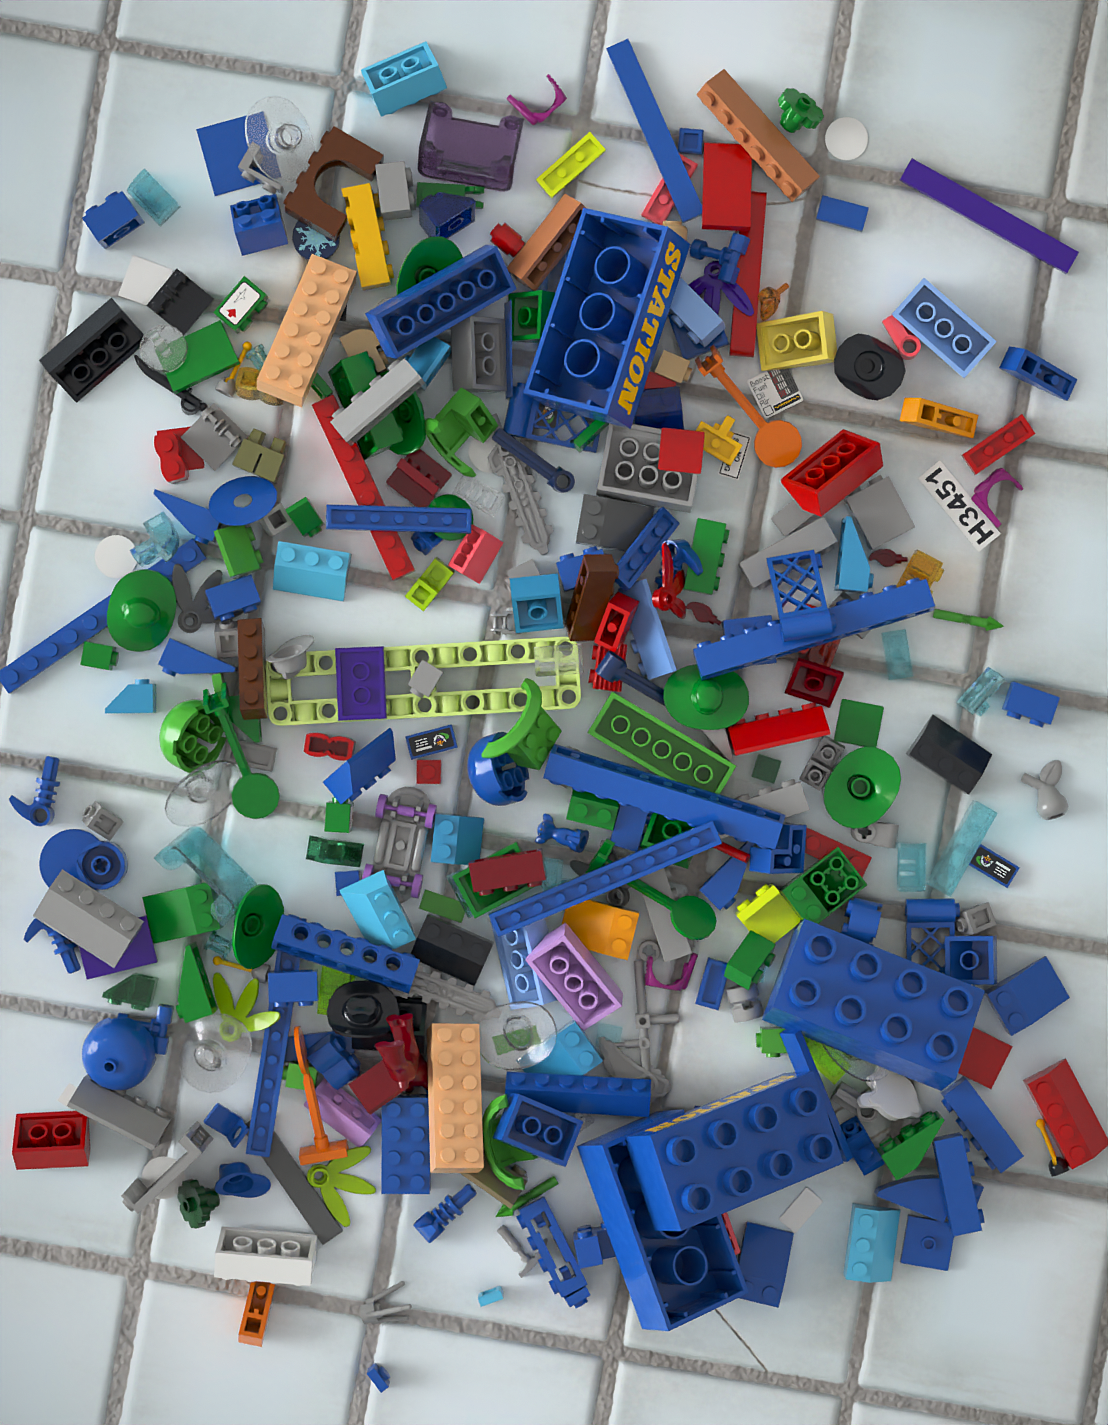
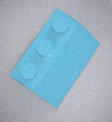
[361,41,447,117]
[273,541,352,602]
[340,870,416,949]
[843,1203,900,1283]

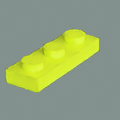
[536,132,606,199]

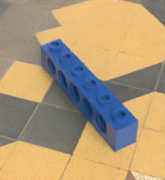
[271,914,420,994]

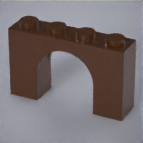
[283,126,384,242]

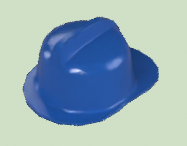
[214,1162,271,1198]

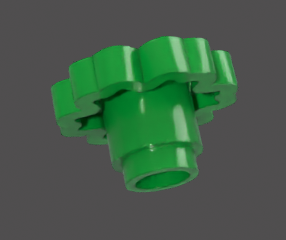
[778,88,824,133]

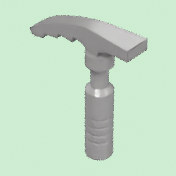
[497,1225,548,1278]

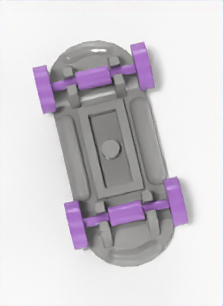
[362,787,437,903]

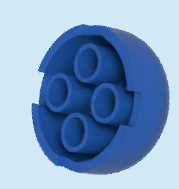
[467,732,529,806]
[82,1017,156,1091]

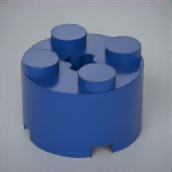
[76,841,128,890]
[840,897,883,946]

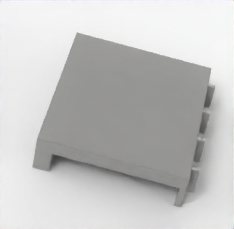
[121,1121,214,1213]

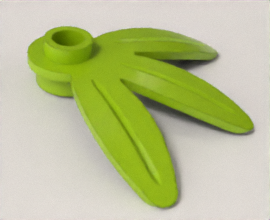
[213,973,281,1042]
[307,1146,376,1227]

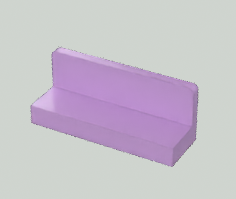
[304,1078,382,1147]

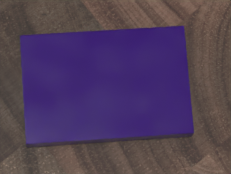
[335,646,387,721]
[79,915,158,980]

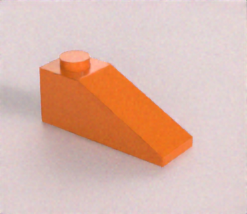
[238,1281,276,1347]

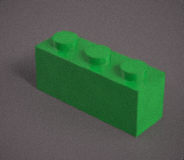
[683,518,730,595]

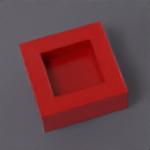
[417,760,441,784]

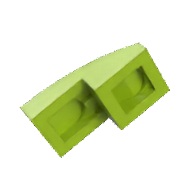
[405,557,455,611]

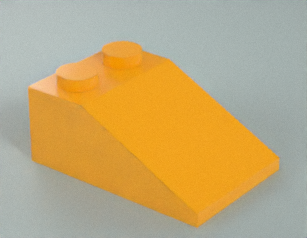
[561,899,639,960]

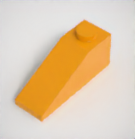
[900,398,978,438]

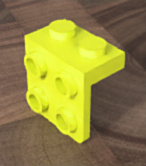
[735,883,800,943]

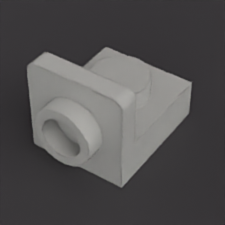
[214,619,238,658]
[82,801,124,841]
[955,902,997,936]

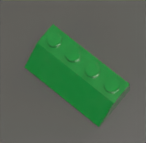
[328,351,403,460]

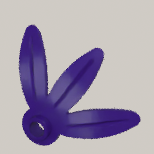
[689,261,754,316]

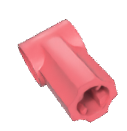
[882,315,921,360]

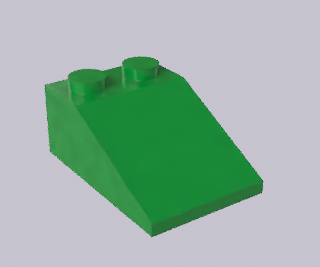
[452,841,536,918]
[142,880,224,944]
[176,941,218,1023]

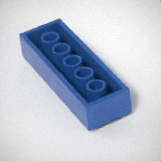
[365,245,517,359]

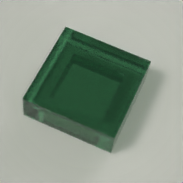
[751,754,781,784]

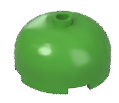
[159,699,227,773]

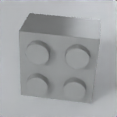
[375,161,416,221]

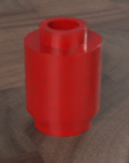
[490,223,525,258]

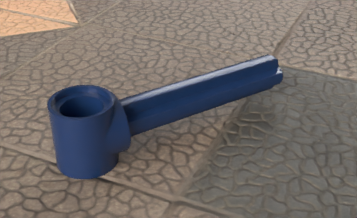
[492,428,575,493]
[595,651,666,707]

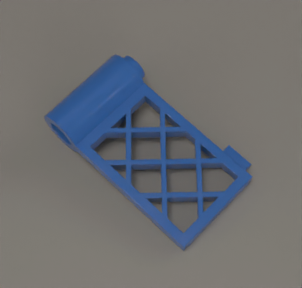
[503,382,600,453]
[766,550,837,642]
[905,898,960,974]

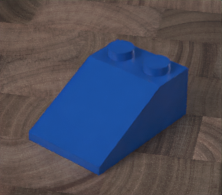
[984,956,1070,1036]
[738,1221,794,1308]

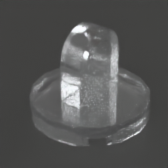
[140,325,188,373]

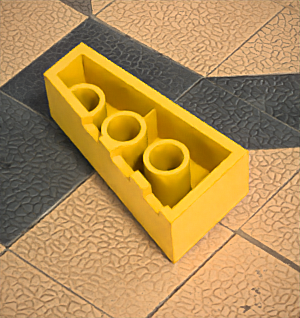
[341,183,394,291]

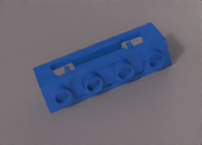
[516,1196,588,1297]

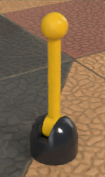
[1036,1119,1070,1177]

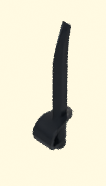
[134,355,208,415]

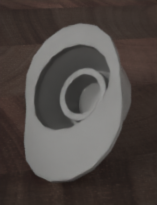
[267,635,314,680]

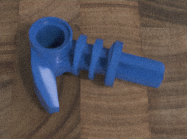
[654,539,703,589]
[9,756,60,826]
[23,918,81,974]
[413,1184,477,1243]

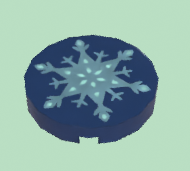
[292,221,340,260]

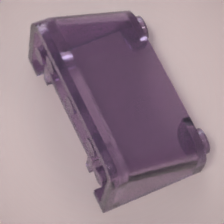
[417,101,524,192]

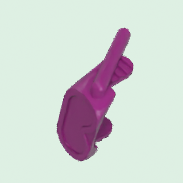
[507,74,567,125]
[971,468,1023,528]
[645,953,698,991]

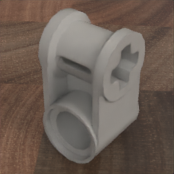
[851,822,899,849]

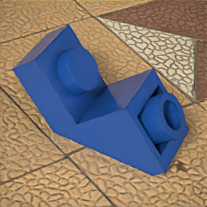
[840,1116,885,1176]

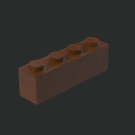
[565,554,619,641]
[237,618,268,720]

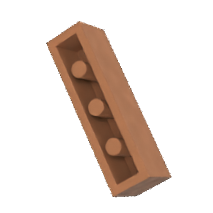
[507,194,586,291]

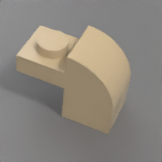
[339,329,389,374]

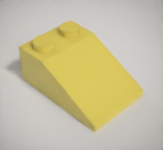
[756,311,837,371]

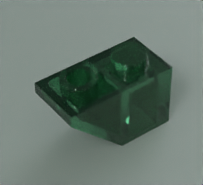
[306,835,364,867]
[102,973,159,1011]

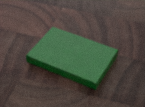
[155,320,240,394]

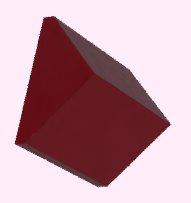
[785,657,844,708]
[348,1060,409,1115]

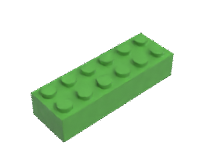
[587,692,736,795]

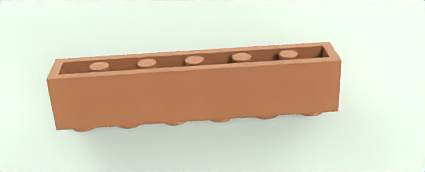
[696,69,820,202]

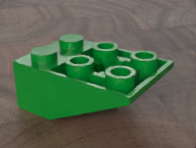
[778,847,867,924]
[877,1111,945,1181]

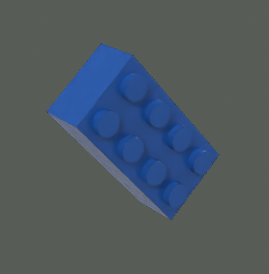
[381,1094,431,1194]

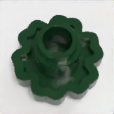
[177,1179,220,1229]

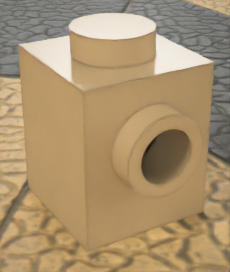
[654,350,692,386]

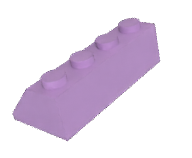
[525,922,623,1031]

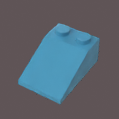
[834,516,874,594]
[516,1020,603,1076]

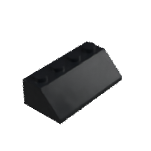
[39,297,149,403]

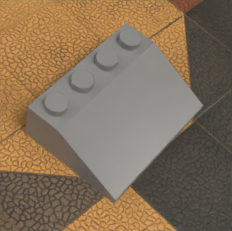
[596,423,705,513]

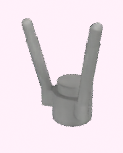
[360,1281,412,1325]

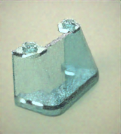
[154,826,257,926]

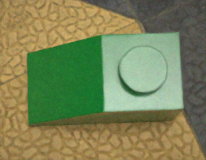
[285,497,324,538]
[228,695,262,742]

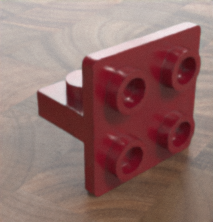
[386,449,452,507]

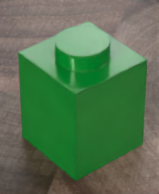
[80,641,119,670]

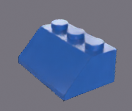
[323,728,396,804]

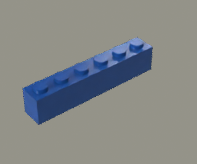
[505,1072,651,1117]

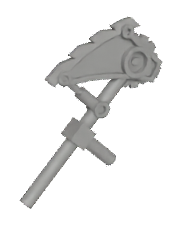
[598,960,679,1103]

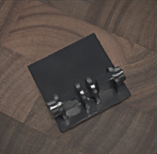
[147,269,214,336]

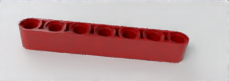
[729,191,767,357]

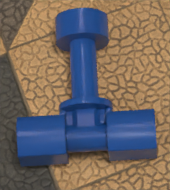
[690,233,750,285]
[117,1004,174,1055]

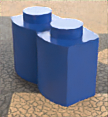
[307,1034,361,1090]

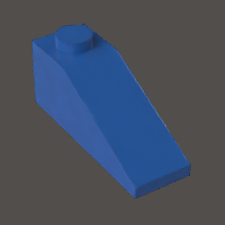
[999,346,1078,401]
[153,489,222,545]
[158,638,238,677]
[698,841,754,910]

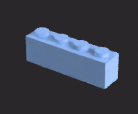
[669,277,726,347]

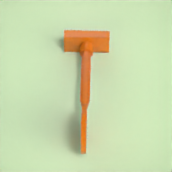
[695,345,802,468]
[294,1026,349,1165]

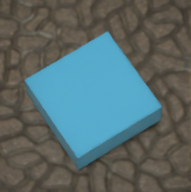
[478,1286,504,1307]

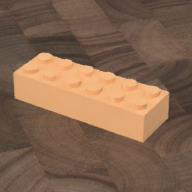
[257,254,357,407]
[427,1023,484,1173]

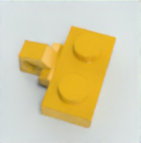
[696,415,743,466]

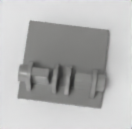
[181,403,248,471]

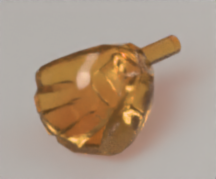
[758,283,789,321]

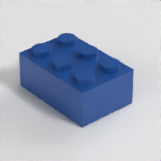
[493,1093,583,1167]

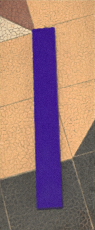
[899,158,1079,274]

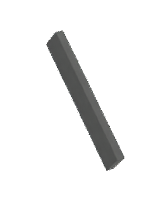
[246,1120,343,1245]

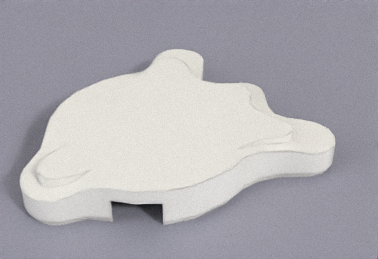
[857,1065,922,1121]

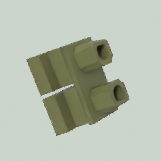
[232,428,287,484]

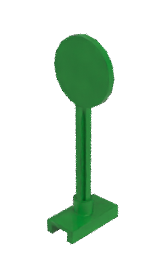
[203,682,280,819]
[584,839,717,940]

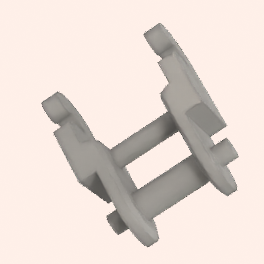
[489,611,521,634]

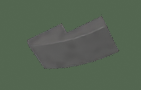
[799,735,845,791]

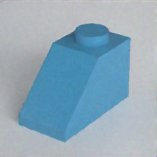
[105,679,156,714]

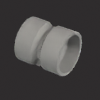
[726,983,764,1023]

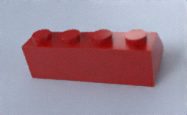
[781,429,883,517]
[727,702,830,756]
[1023,1058,1108,1169]

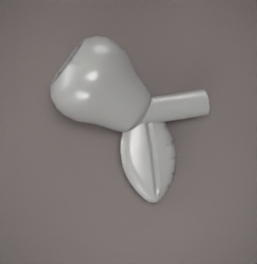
[1021,760,1068,820]

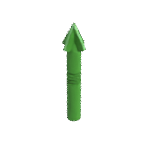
[933,609,1004,631]
[496,1176,559,1217]

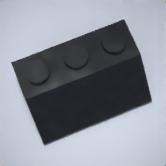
[906,714,992,795]
[410,913,494,986]
[352,996,427,1054]

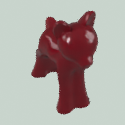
[375,1013,428,1093]

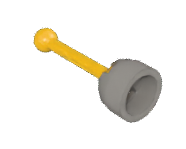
[215,342,252,398]
[213,956,271,984]

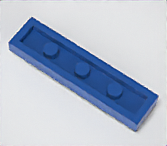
[615,507,680,591]

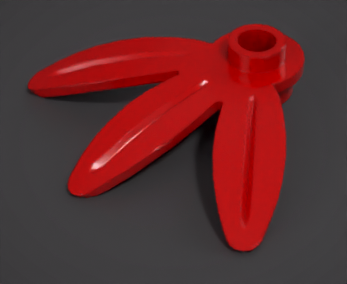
[652,543,686,619]

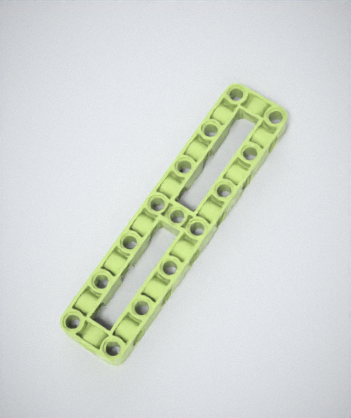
[265,637,581,726]

